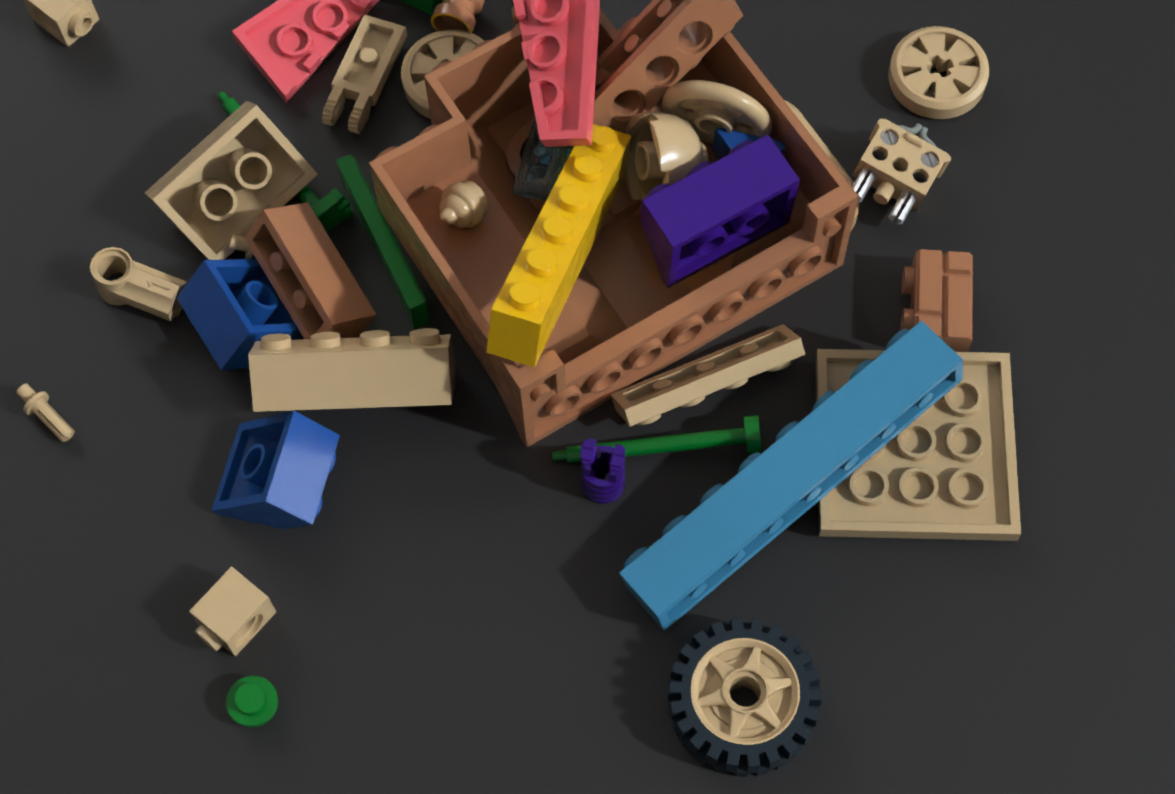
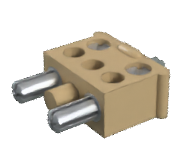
[852,118,951,225]

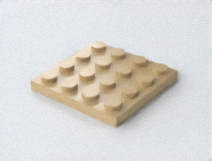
[815,349,1021,541]

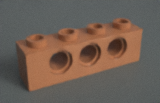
[593,0,744,133]

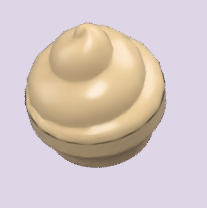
[439,181,488,228]

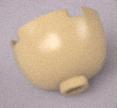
[625,112,708,207]

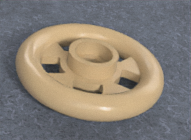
[662,80,772,145]

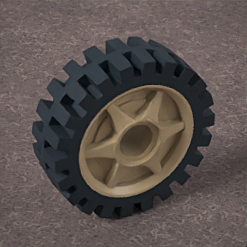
[667,618,822,777]

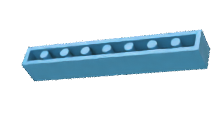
[619,320,963,631]

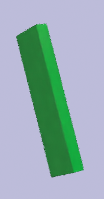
[336,154,430,330]

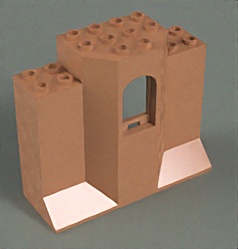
[369,9,859,447]

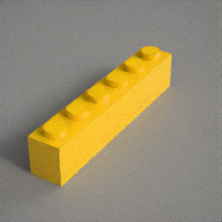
[486,124,632,368]

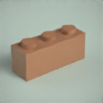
[244,202,377,339]

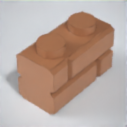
[901,249,973,352]

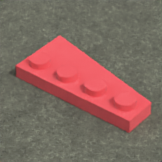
[232,0,379,103]
[513,0,600,147]

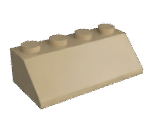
[248,328,457,412]

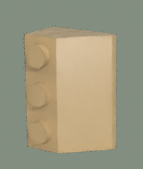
[145,101,318,260]

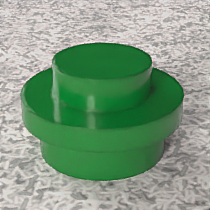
[226,676,279,728]

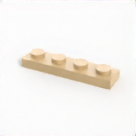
[610,324,806,427]

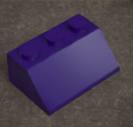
[640,135,800,288]

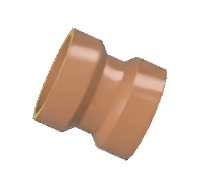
[430,0,485,33]

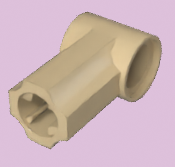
[90,247,187,321]

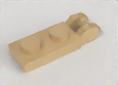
[322,15,407,134]

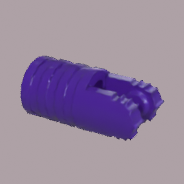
[580,438,625,504]

